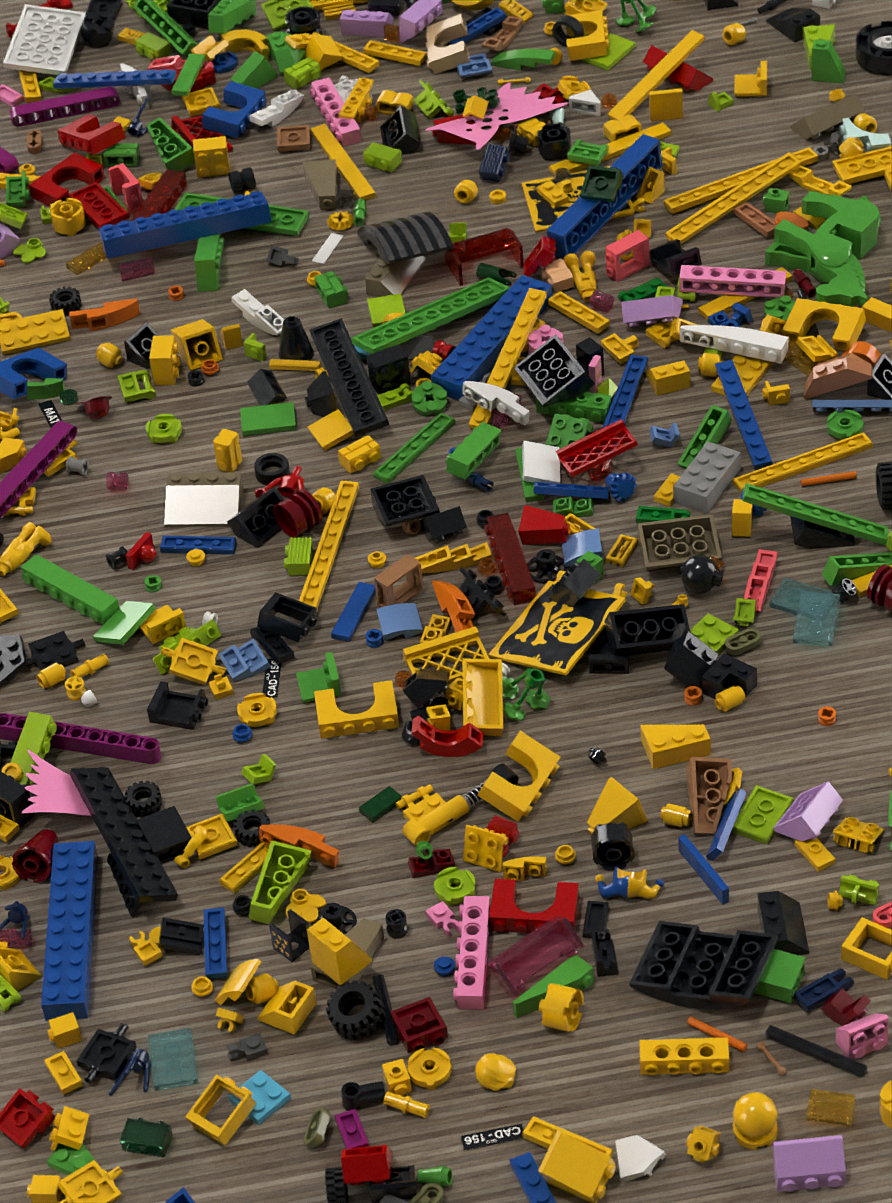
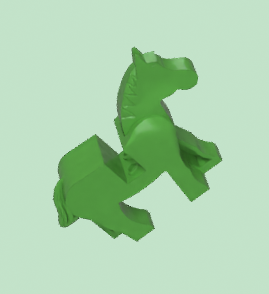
[765,191,881,307]

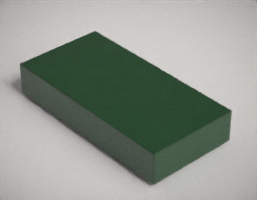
[359,786,402,823]

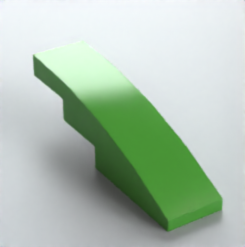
[491,49,555,70]

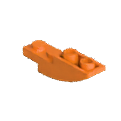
[69,298,140,331]
[432,580,475,632]
[259,824,339,868]

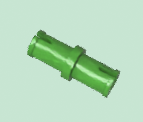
[353,199,366,226]
[416,841,433,859]

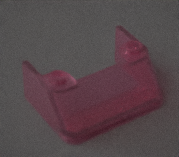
[487,916,585,995]

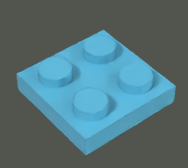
[228,1070,291,1125]

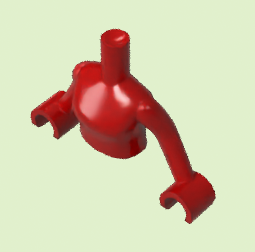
[255,465,305,498]

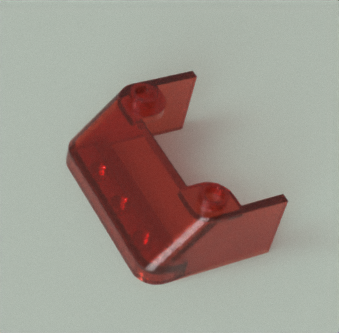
[445,228,524,286]

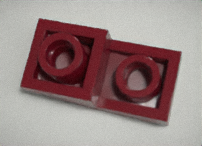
[408,849,455,878]

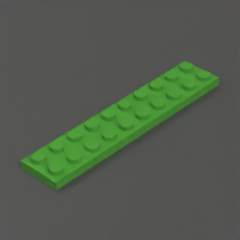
[352,277,509,354]

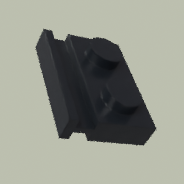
[158,917,204,955]

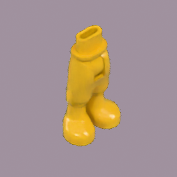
[563,251,598,302]
[0,522,52,576]

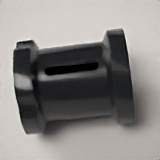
[106,546,128,569]

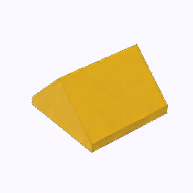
[304,34,343,71]
[0,947,41,991]

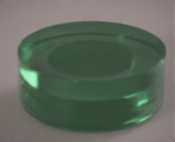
[60,389,78,406]

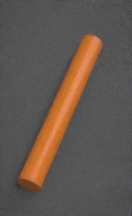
[800,471,857,487]
[687,1016,748,1052]

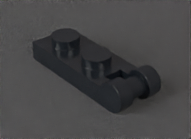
[250,627,294,664]

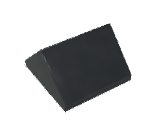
[124,322,159,369]
[867,353,892,400]
[369,1165,417,1203]

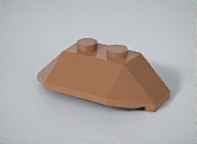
[803,353,872,400]

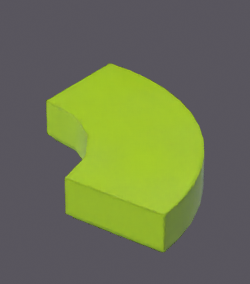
[38,76,80,93]

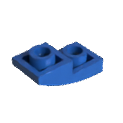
[707,310,741,328]

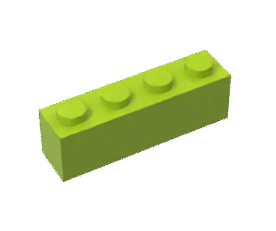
[10,712,57,795]

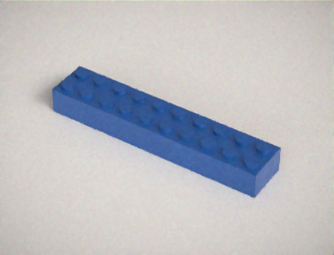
[547,134,663,259]
[98,191,272,259]
[431,275,552,401]
[41,841,98,1021]

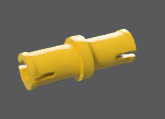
[70,653,109,678]
[383,1091,430,1118]

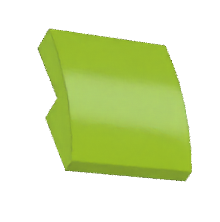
[367,293,406,327]

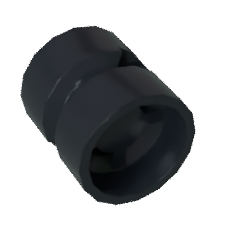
[228,167,256,193]

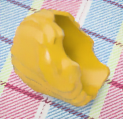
[475,1053,516,1091]

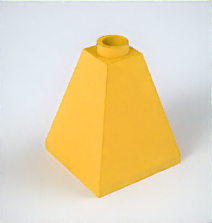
[587,777,648,836]

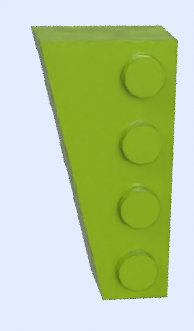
[248,841,311,924]

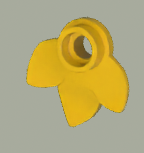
[286,889,326,923]

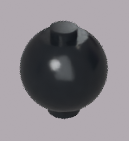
[679,555,724,593]

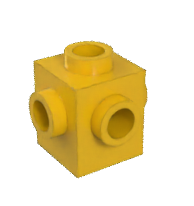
[444,677,463,711]
[686,1125,721,1163]

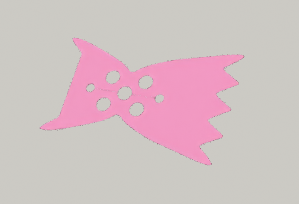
[425,82,568,150]

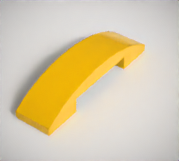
[789,165,852,197]

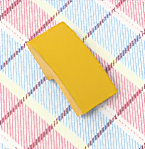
[420,614,452,643]
[502,857,547,881]

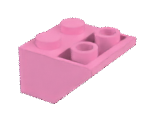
[836,1013,889,1059]

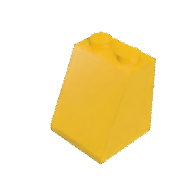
[171,319,223,371]
[307,918,372,986]
[538,1130,616,1203]

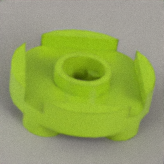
[146,414,182,443]
[434,867,476,906]

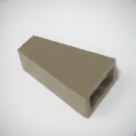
[303,159,337,210]
[311,918,384,988]

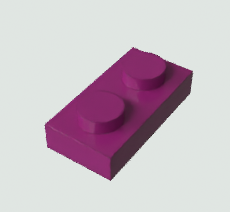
[334,1109,369,1149]

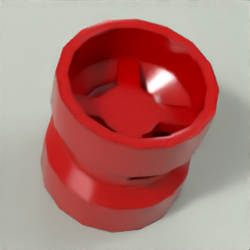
[432,340,456,360]

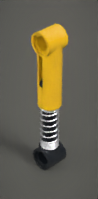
[402,763,519,847]

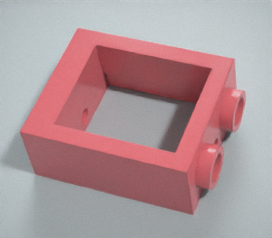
[605,230,650,282]

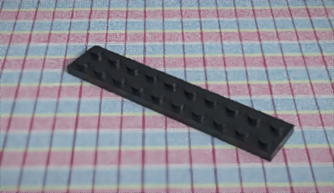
[309,318,389,437]
[70,767,178,903]

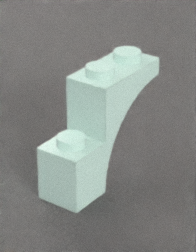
[840,118,891,152]

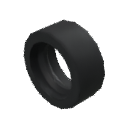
[552,15,584,47]
[254,453,290,485]

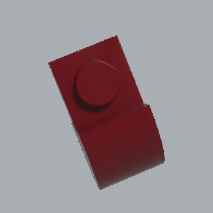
[821,988,871,1026]

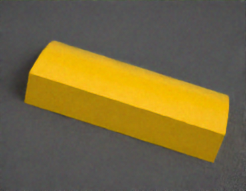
[462,658,503,736]

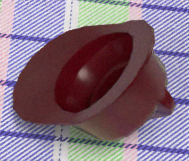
[73,395,112,419]

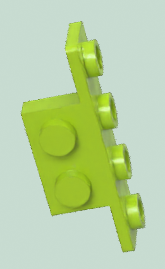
[414,80,454,120]
[153,620,221,674]

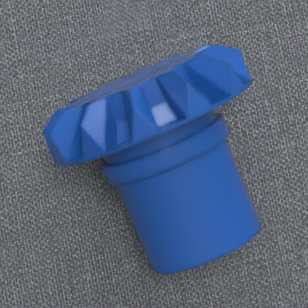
[605,473,638,502]

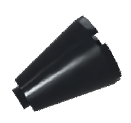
[278,316,313,360]

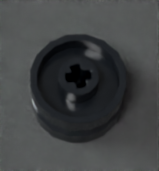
[286,7,321,35]

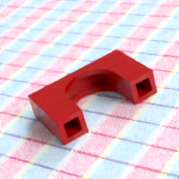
[57,114,126,155]
[29,152,105,207]
[489,878,579,935]

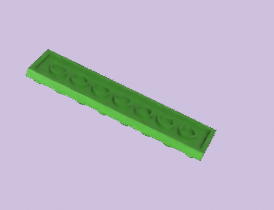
[174,192,309,236]

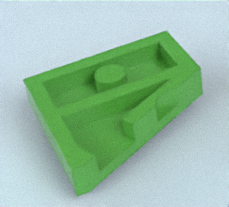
[47,1143,96,1175]

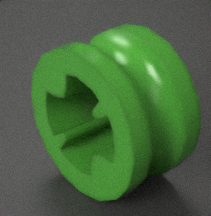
[144,575,162,593]

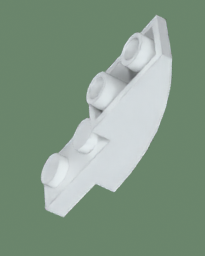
[120,64,152,110]
[250,90,304,127]
[231,289,284,335]
[462,381,530,426]

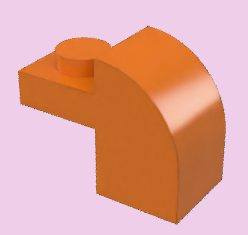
[842,341,881,368]

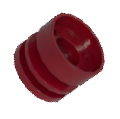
[273,489,323,538]
[867,564,892,612]

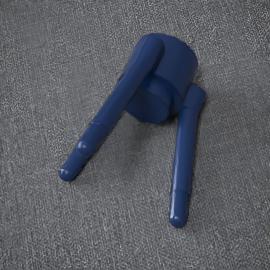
[127,98,149,137]
[0,901,30,939]
[109,1049,152,1096]

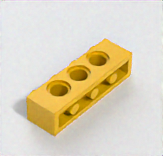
[639,1037,729,1075]

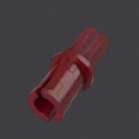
[792,269,816,297]

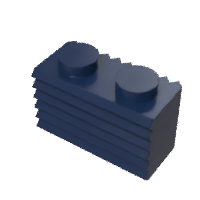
[479,144,510,182]

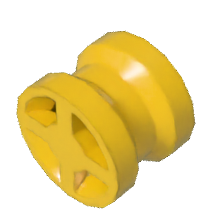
[65,676,86,701]

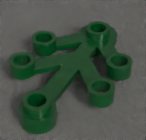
[452,87,500,114]

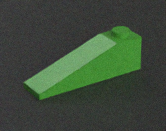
[677,405,732,469]
[822,552,892,586]
[513,954,594,1018]

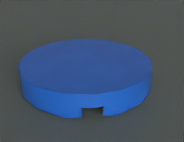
[206,51,238,74]

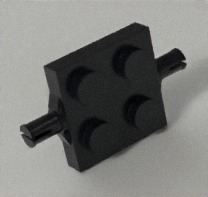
[27,631,85,671]
[77,1023,137,1084]

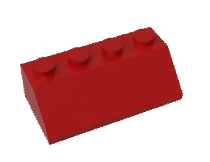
[642,45,714,91]

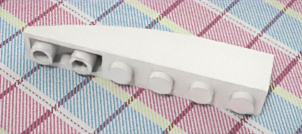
[680,325,789,364]

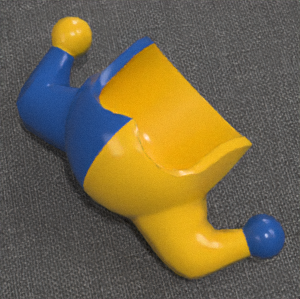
[595,867,664,899]

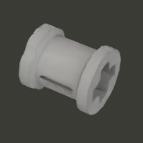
[66,456,89,475]

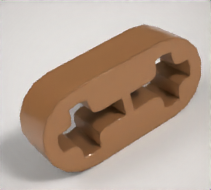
[27,130,43,154]

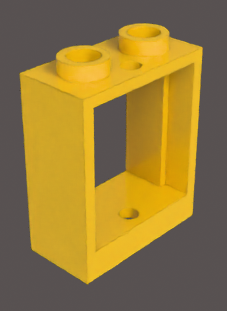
[841,917,892,980]
[185,1074,256,1146]

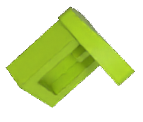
[707,92,734,112]

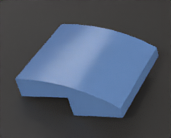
[456,53,492,78]
[562,528,602,567]
[376,603,424,640]
[218,638,271,681]

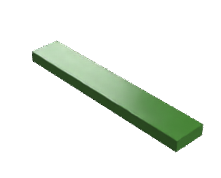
[373,413,455,484]

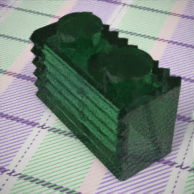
[120,1117,173,1158]

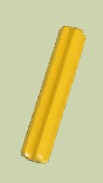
[269,359,321,371]

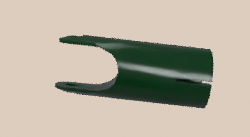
[476,263,517,286]

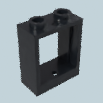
[257,592,318,643]

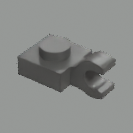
[267,245,299,267]
[227,1033,267,1061]

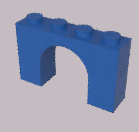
[203,81,267,138]
[0,348,67,399]

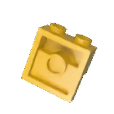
[564,0,608,15]

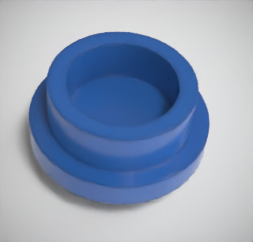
[232,724,252,742]
[434,956,455,977]

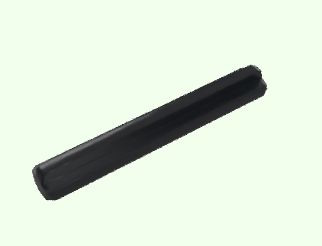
[373,974,399,1045]

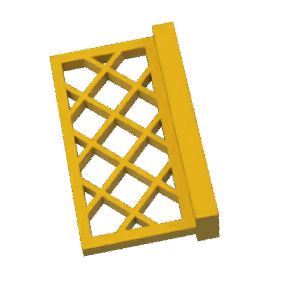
[403,626,489,683]

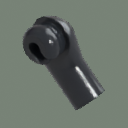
[402,721,420,745]

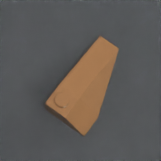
[686,757,732,835]

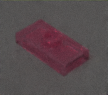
[119,257,155,281]

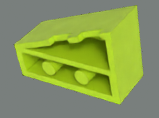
[803,24,835,71]

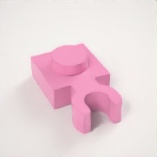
[425,901,459,937]

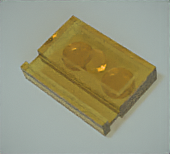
[806,1089,855,1126]

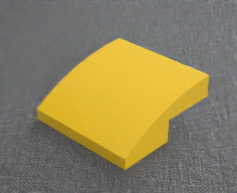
[214,959,262,1005]

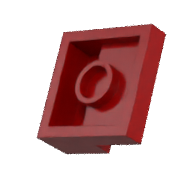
[523,235,557,277]
[0,1088,55,1149]

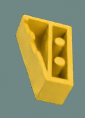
[640,725,711,769]

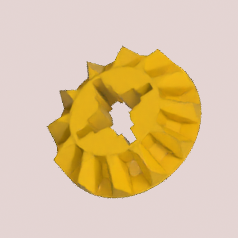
[327,211,354,230]

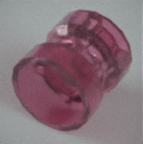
[590,290,614,312]
[106,472,129,491]

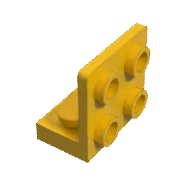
[734,61,767,97]
[139,605,186,644]

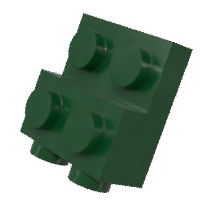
[580,165,623,202]

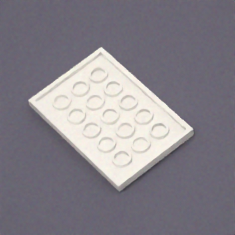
[3,4,86,75]

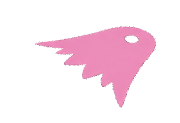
[22,749,91,816]

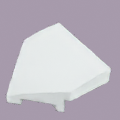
[615,1135,666,1182]

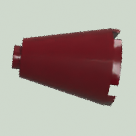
[12,829,58,883]

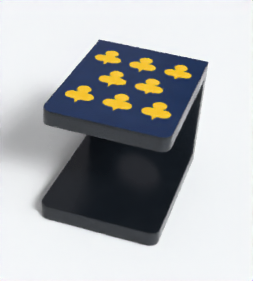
[269,909,310,962]

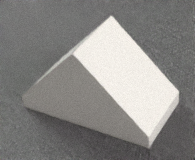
[569,90,601,117]

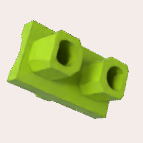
[839,875,879,905]

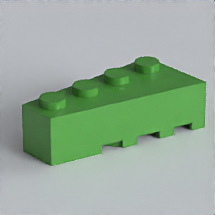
[208,0,256,34]

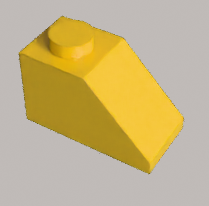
[0,437,27,474]

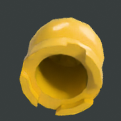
[733,1092,778,1150]

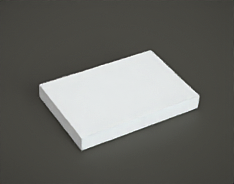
[522,441,560,483]

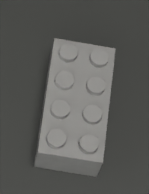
[673,441,741,514]

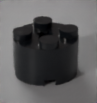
[82,11,115,47]
[537,123,571,161]
[591,822,635,871]

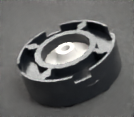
[856,21,892,75]

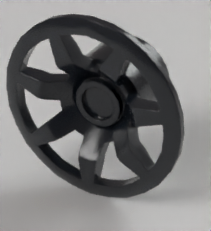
[507,124,529,154]
[526,549,567,583]
[311,903,357,935]

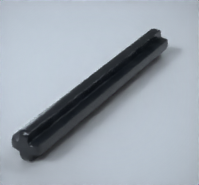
[766,1025,867,1077]

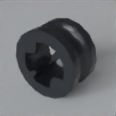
[188,370,204,387]

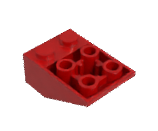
[341,1145,392,1185]

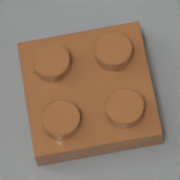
[277,125,310,152]

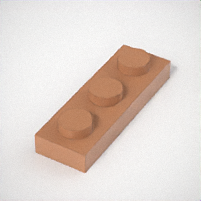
[734,202,777,238]

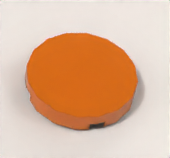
[774,212,809,230]

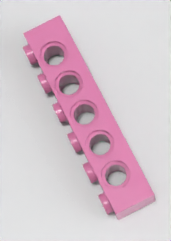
[310,77,361,147]
[679,265,786,298]
[453,896,490,1010]

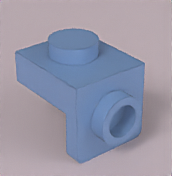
[649,423,680,448]

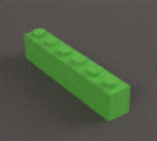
[133,0,198,57]
[21,554,119,625]

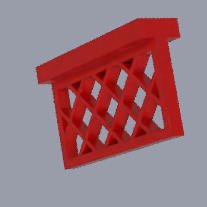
[171,116,233,152]
[556,419,638,478]

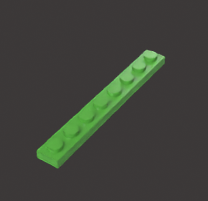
[742,483,888,545]

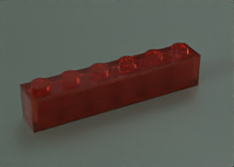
[131,169,187,221]
[484,512,536,606]

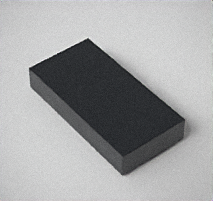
[582,901,609,938]

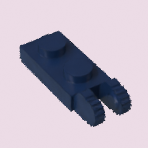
[794,968,854,1012]

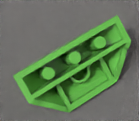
[266,32,306,75]

